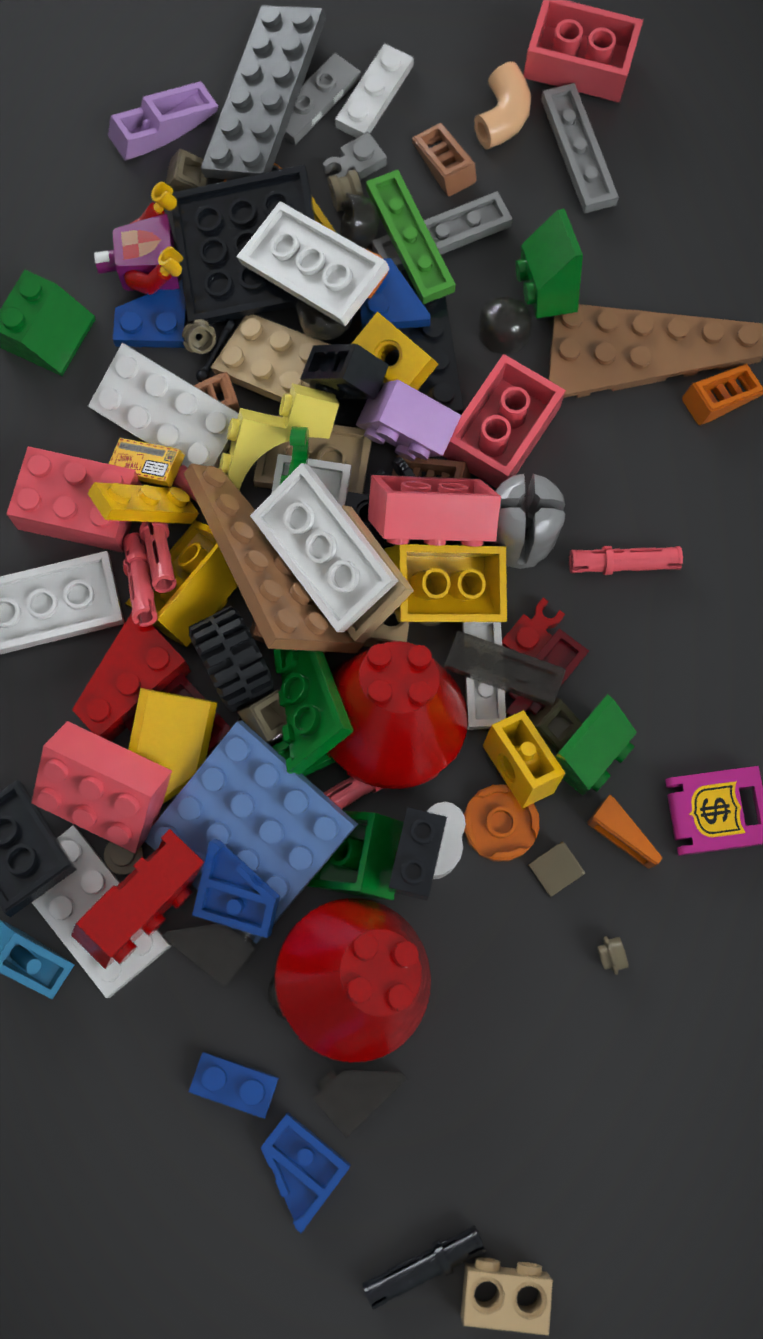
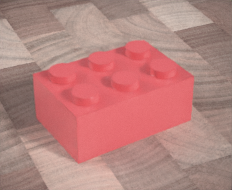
[524,0,643,103]
[443,354,566,488]
[7,446,141,553]
[368,475,501,547]
[31,721,172,853]

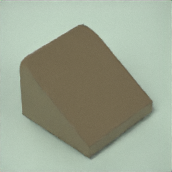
[166,148,208,191]
[238,690,287,742]
[528,697,582,752]
[528,841,585,897]

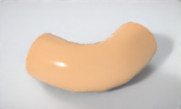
[474,62,531,149]

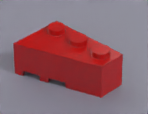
[72,612,191,741]
[71,829,204,969]

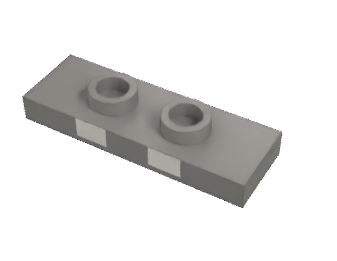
[284,53,360,145]

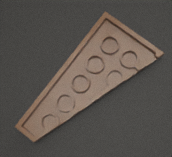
[548,304,763,398]
[184,464,365,653]

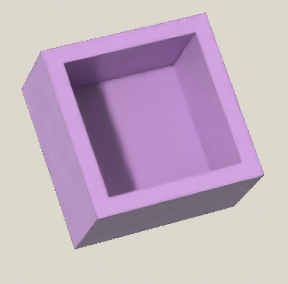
[356,380,461,461]

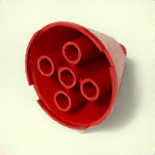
[327,641,468,789]
[275,898,431,1062]

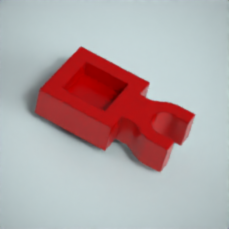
[502,597,565,667]

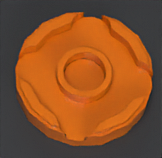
[464,785,540,861]

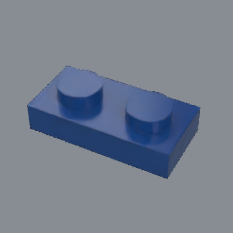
[189,1052,279,1119]

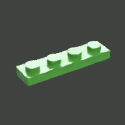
[366,169,456,304]

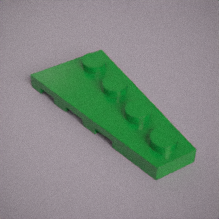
[274,649,354,775]

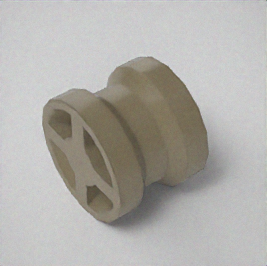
[328,170,364,212]

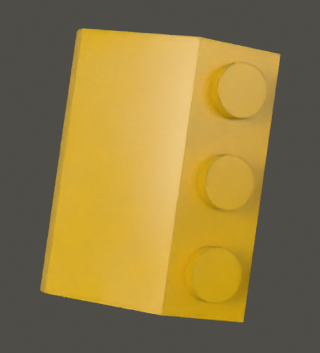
[125,521,238,647]
[384,544,507,622]

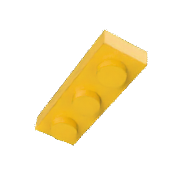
[87,482,199,524]

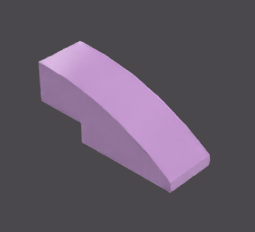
[108,81,218,161]

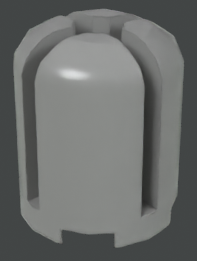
[485,474,566,569]

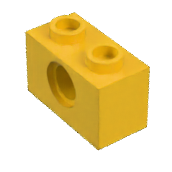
[351,311,439,390]
[483,710,565,809]

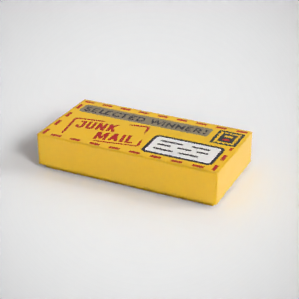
[109,438,185,487]

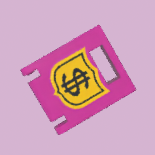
[665,766,763,856]

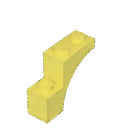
[219,383,339,491]

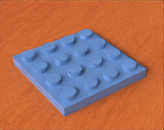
[145,720,358,944]

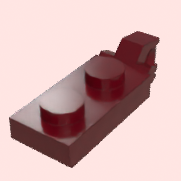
[505,628,589,718]

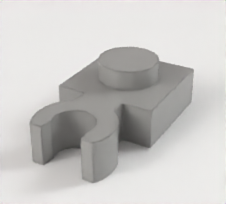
[323,132,387,180]

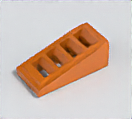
[682,364,763,425]
[587,794,663,869]

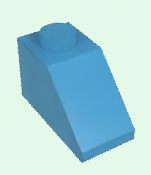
[0,919,74,999]

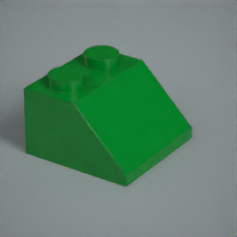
[515,209,583,319]
[0,269,96,376]
[555,694,637,796]
[307,811,404,900]

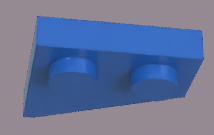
[360,258,431,330]
[113,280,187,348]
[192,839,280,938]
[261,1112,351,1233]

